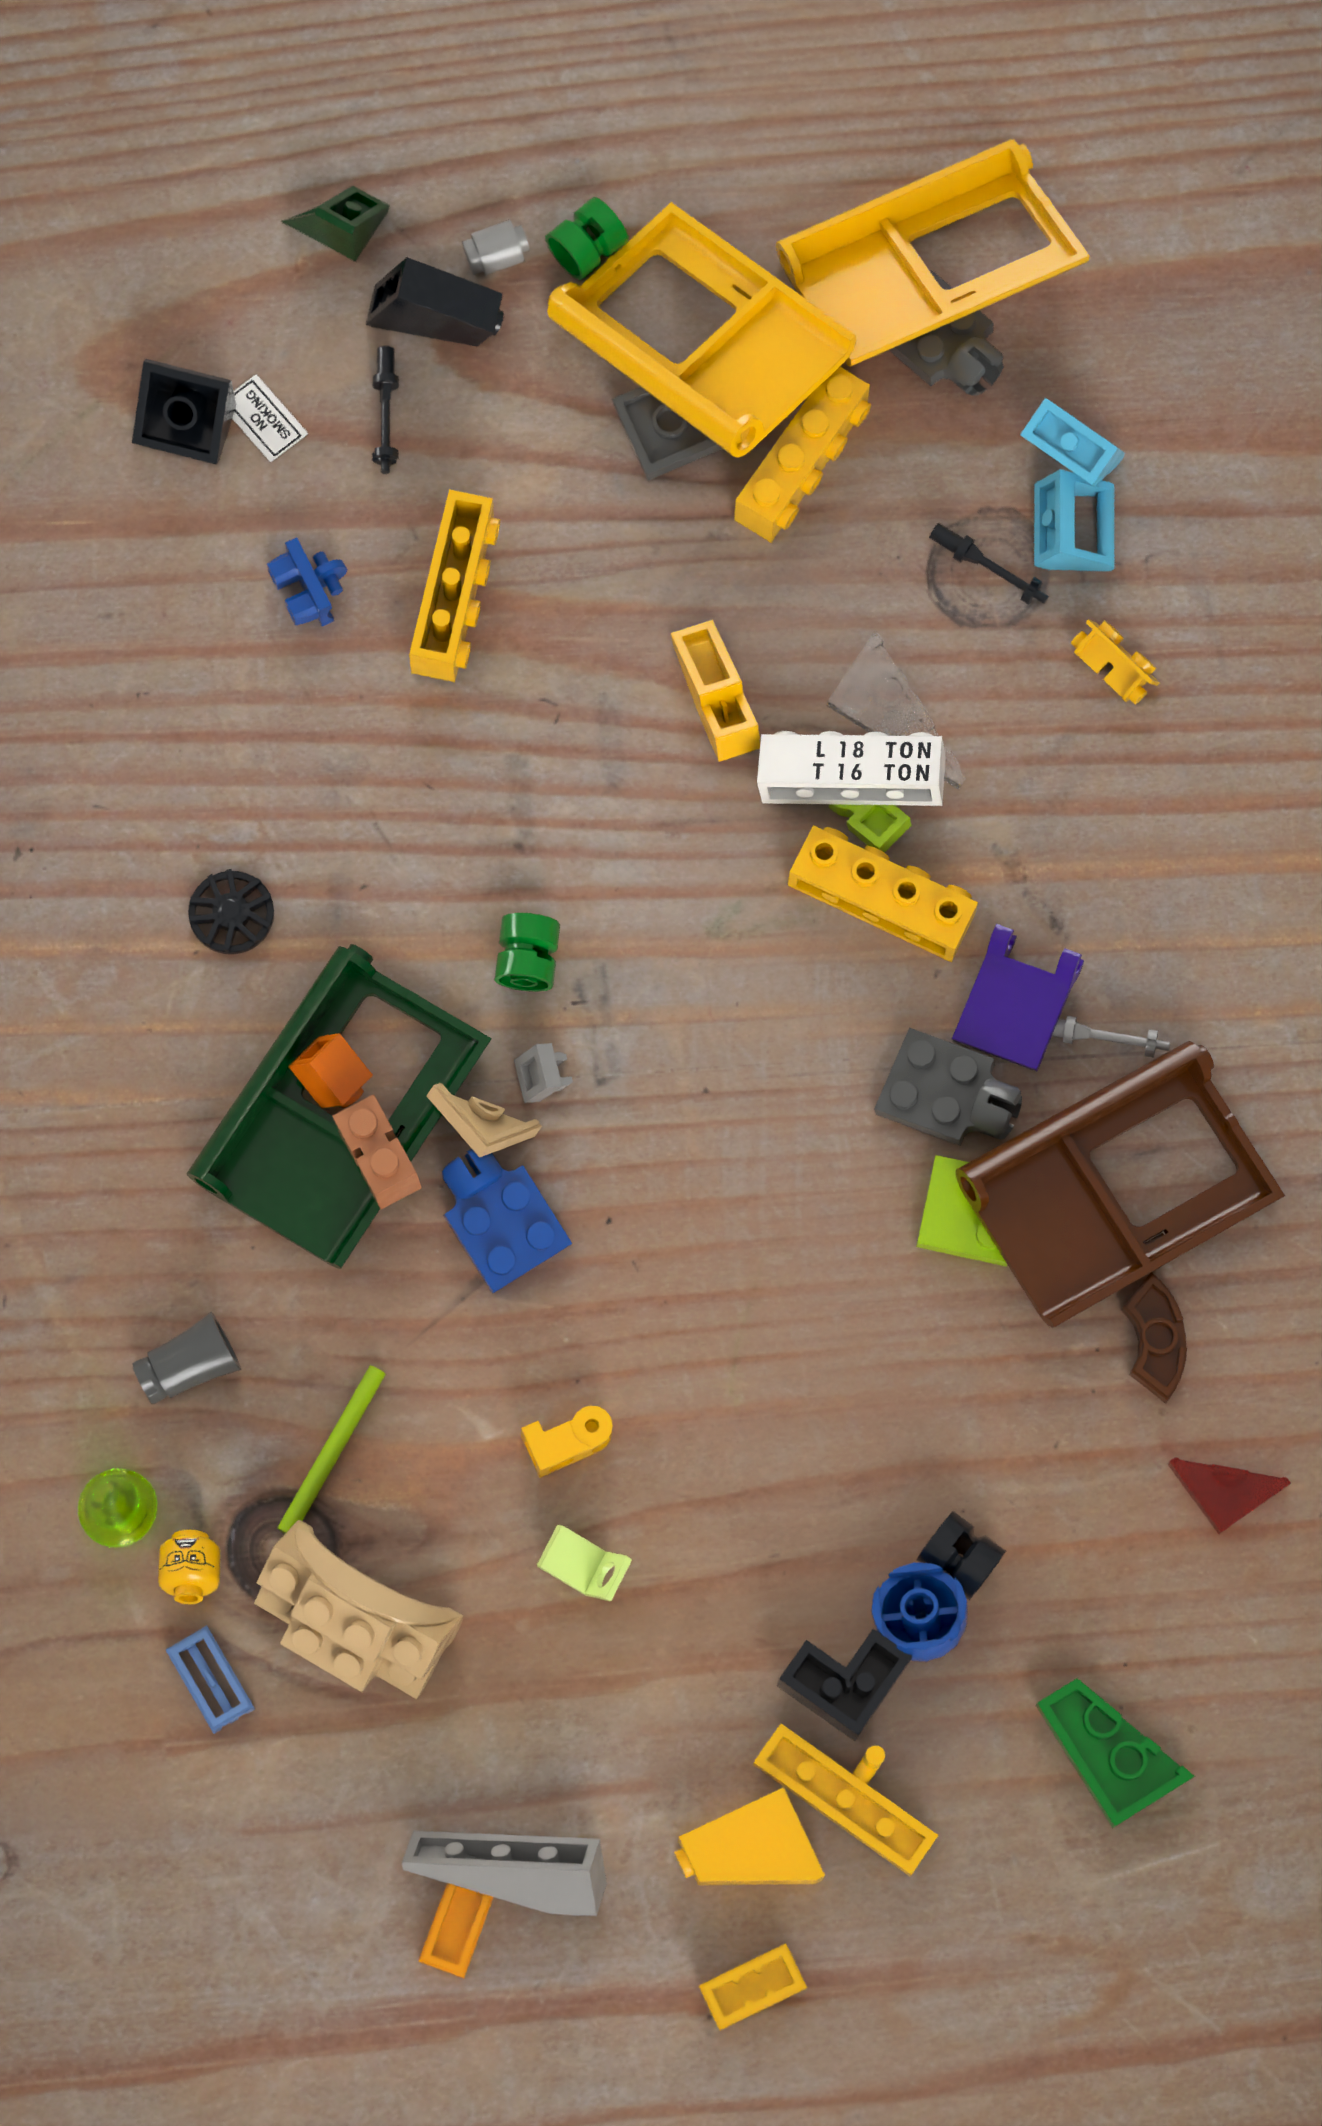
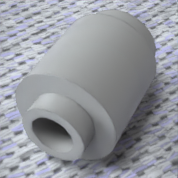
[462,220,530,275]

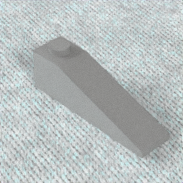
[402,1831,607,1916]

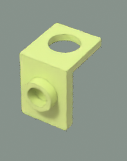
[537,1525,632,1601]

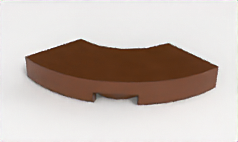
[1121,1272,1187,1404]

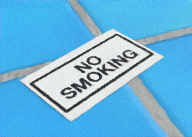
[232,374,308,463]

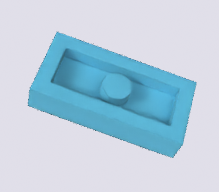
[1020,398,1125,486]
[1034,469,1115,571]

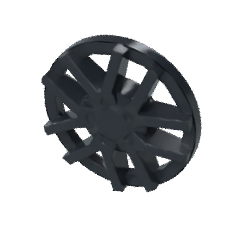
[188,869,274,954]

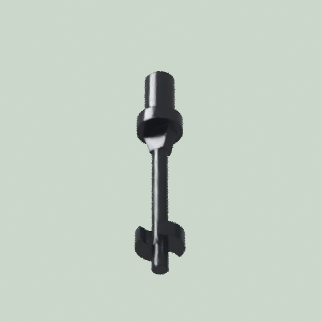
[372,346,399,474]
[929,523,1049,605]

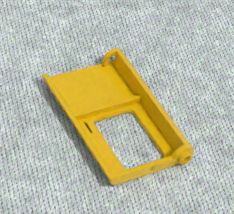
[776,139,1090,367]
[547,202,856,457]

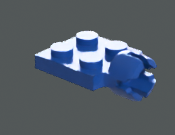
[442,1149,572,1294]

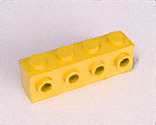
[734,367,871,543]
[409,489,500,682]
[788,825,978,962]

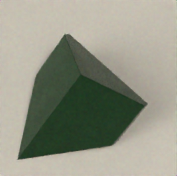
[281,186,390,262]

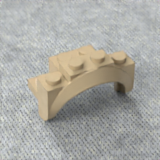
[254,1520,464,1699]

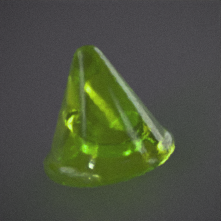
[78,1469,158,1547]

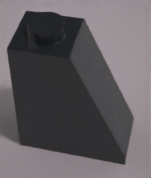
[366,257,504,347]

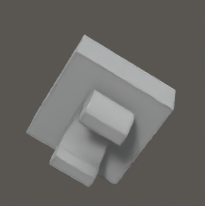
[514,1043,573,1103]

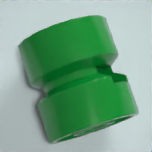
[545,197,628,280]
[494,913,560,992]

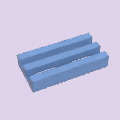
[166,1626,255,1733]

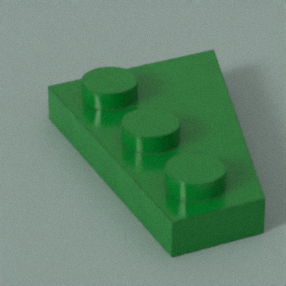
[1035,1678,1195,1828]

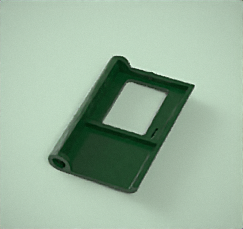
[187,944,492,1269]

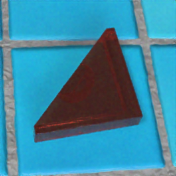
[1168,1457,1291,1535]

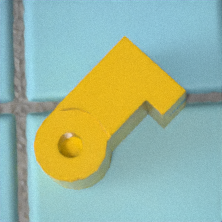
[521,1405,613,1478]

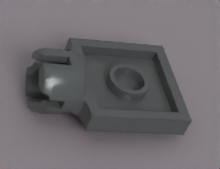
[889,270,1004,396]
[612,387,723,481]
[874,1028,1022,1146]

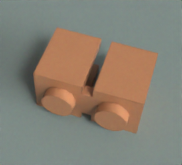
[332,1094,422,1209]

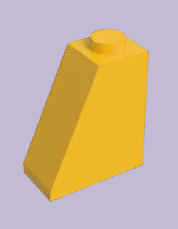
[674,1787,825,1885]

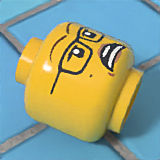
[158,1530,220,1604]

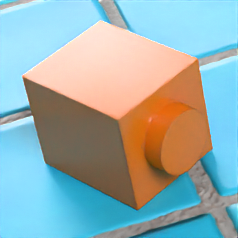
[288,1033,373,1108]

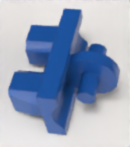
[267,537,347,626]

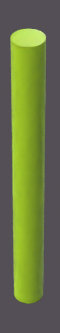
[277,1365,386,1534]

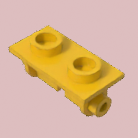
[1071,619,1160,704]

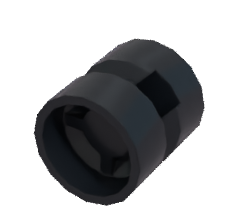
[916,1511,1006,1600]

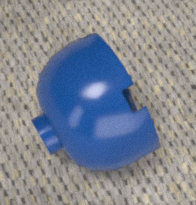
[872,1562,968,1662]

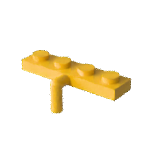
[753,1724,939,1876]

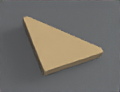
[427,1083,542,1157]

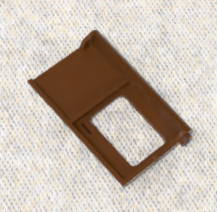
[955,1041,1285,1328]

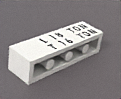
[757,731,946,806]

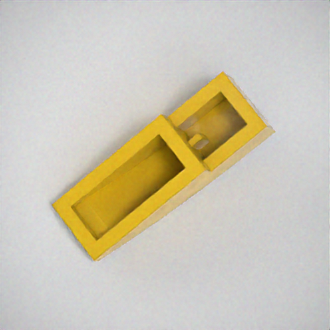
[671,620,760,762]

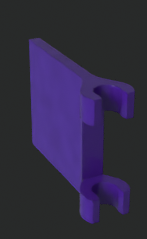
[952,924,1084,1071]

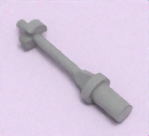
[1052,1016,1170,1058]

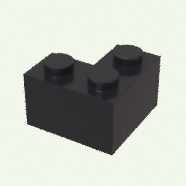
[777,1629,913,1741]

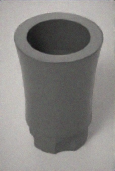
[132,1312,241,1404]

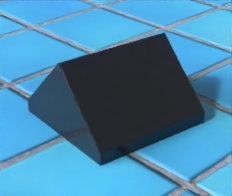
[132,359,236,465]

